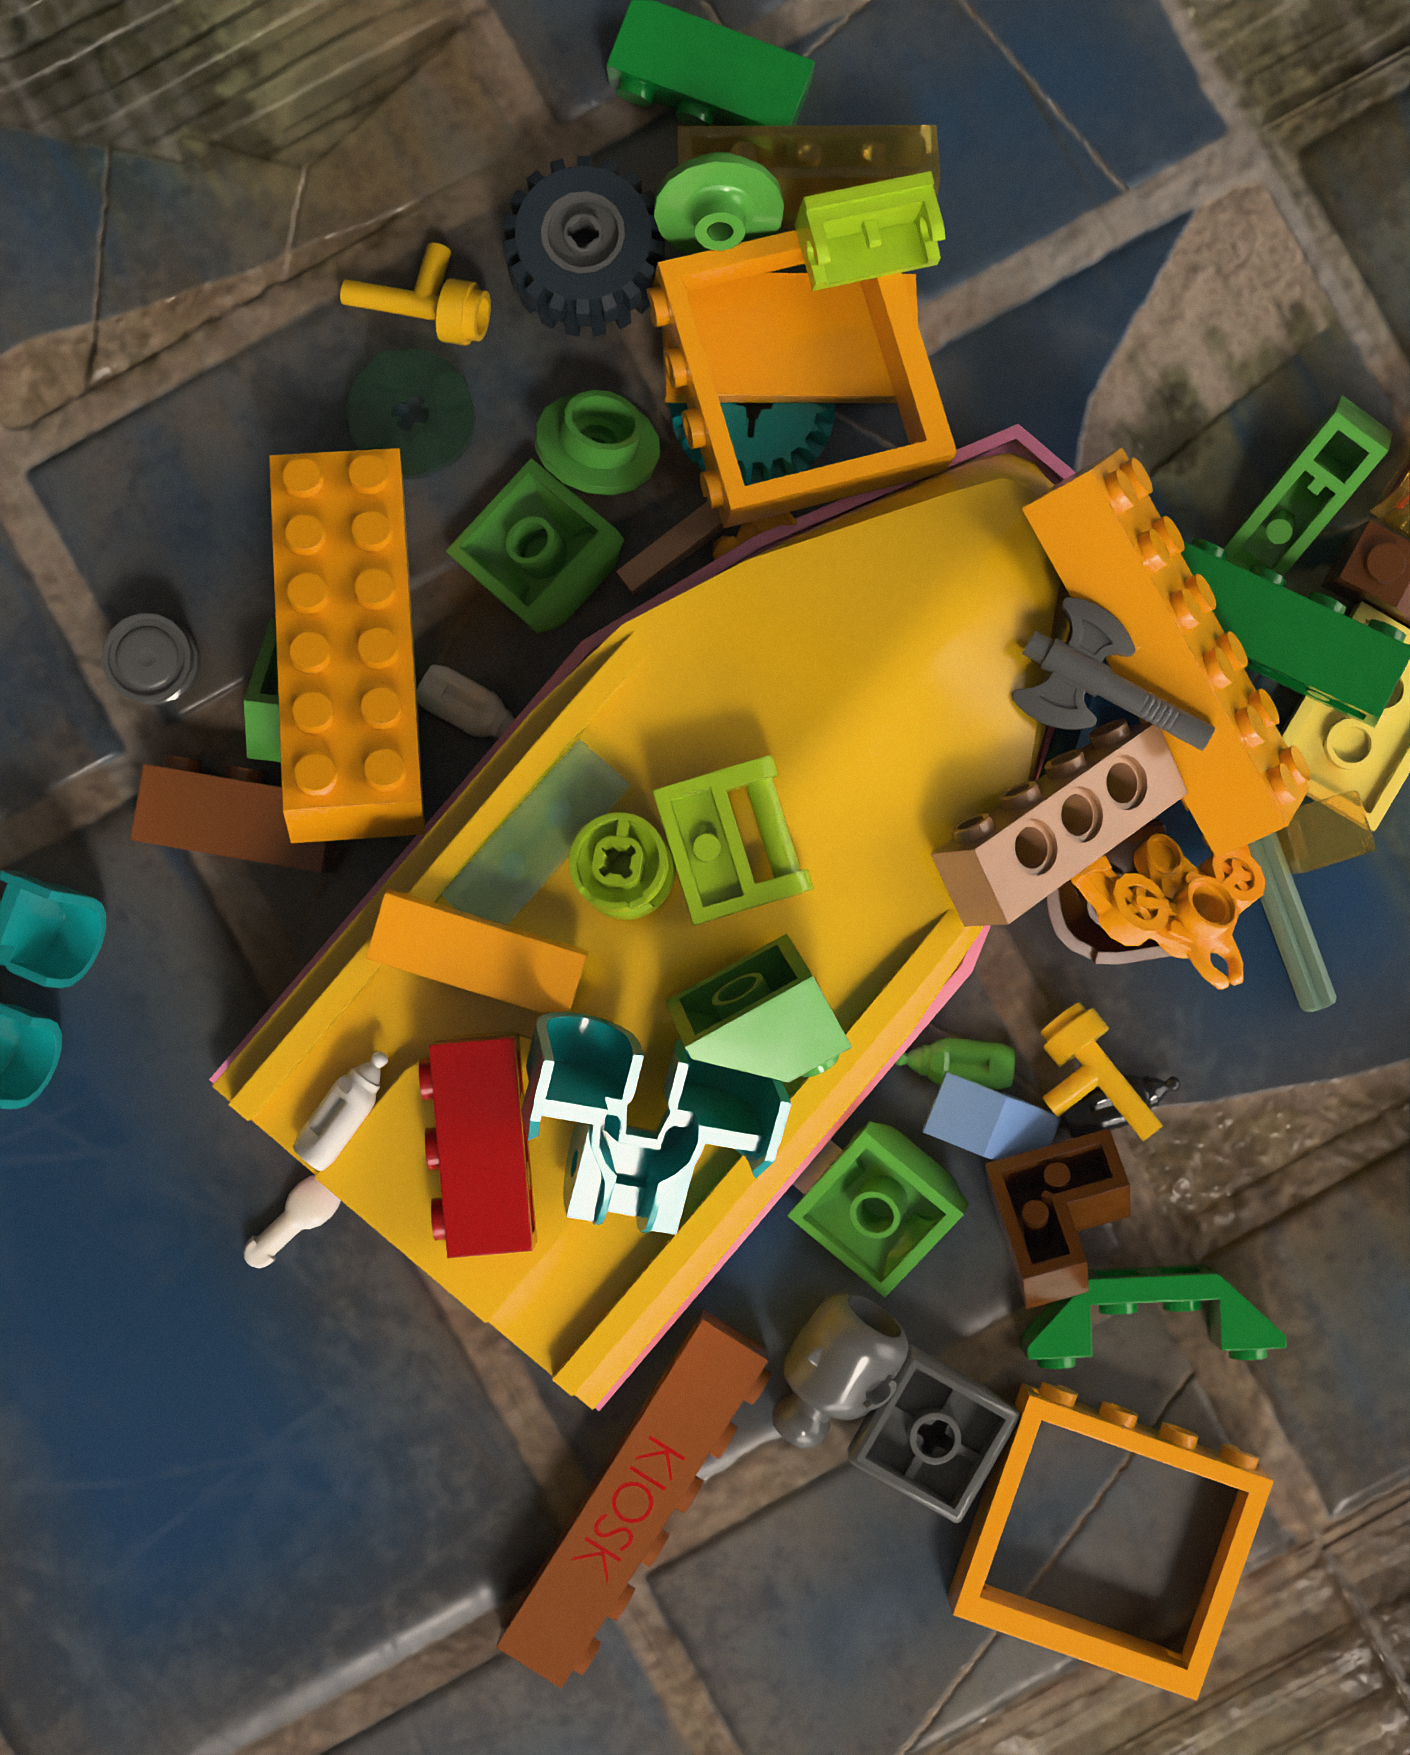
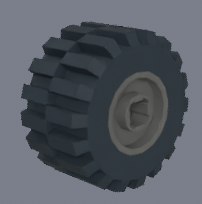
[502,156,665,337]

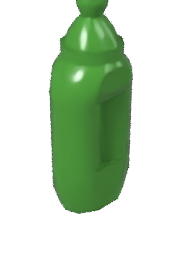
[895,1038,1015,1091]

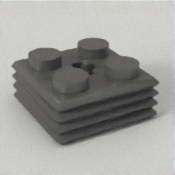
[847,1345,1021,1523]

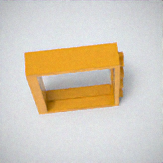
[646,230,957,528]
[947,1381,1274,1701]

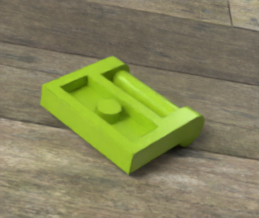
[653,755,814,926]

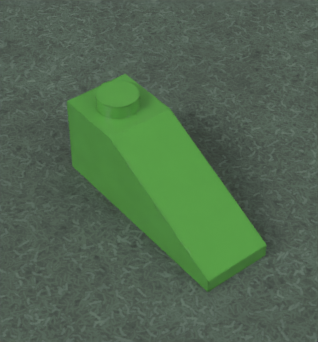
[1222,395,1393,577]

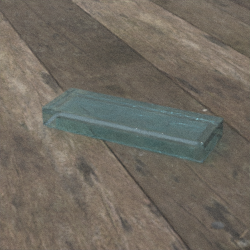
[441,739,632,925]

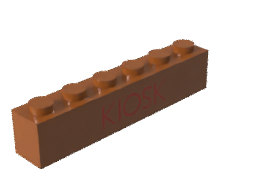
[496,1309,772,1689]

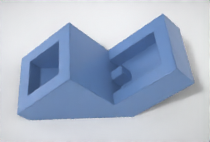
[922,1071,1062,1161]

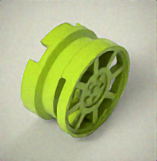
[569,812,675,920]

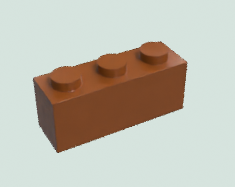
[130,755,336,873]

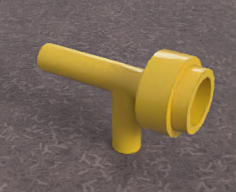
[340,242,491,346]
[1040,1002,1163,1141]

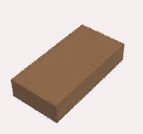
[616,501,725,599]

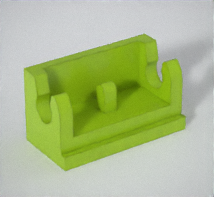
[794,171,945,291]

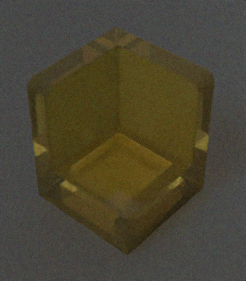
[1276,790,1377,874]

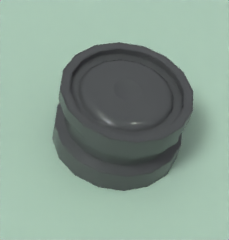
[102,613,201,705]

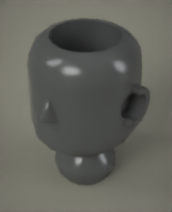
[772,1292,909,1449]

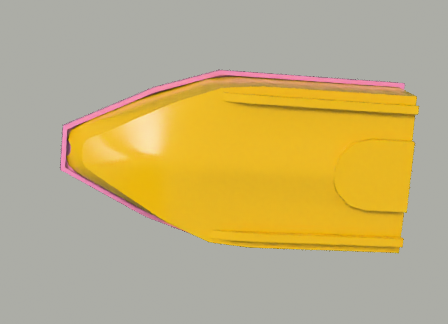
[209,424,1076,1411]

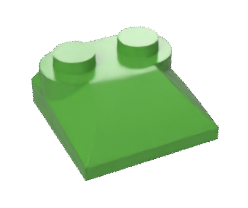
[445,458,624,634]
[787,1121,969,1297]

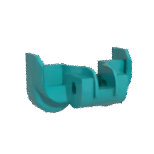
[0,870,106,1109]
[521,1012,791,1235]

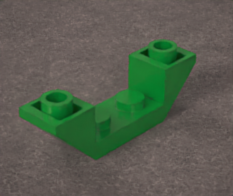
[1020,1264,1287,1369]

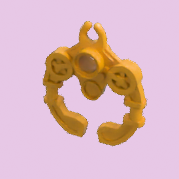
[1070,798,1266,989]

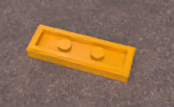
[366,889,589,1014]

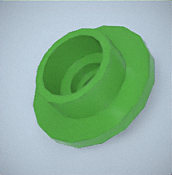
[654,152,785,255]
[534,390,660,495]

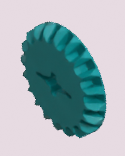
[670,403,836,486]

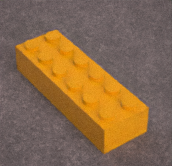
[1022,447,1311,858]
[269,448,425,843]

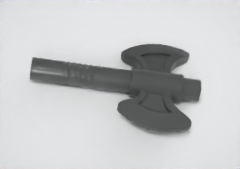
[1012,597,1215,751]

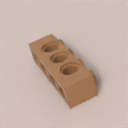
[931,719,1188,927]

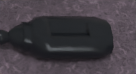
[1063,1075,1180,1139]

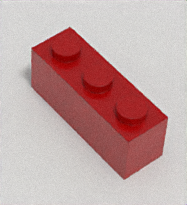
[419,1034,537,1258]

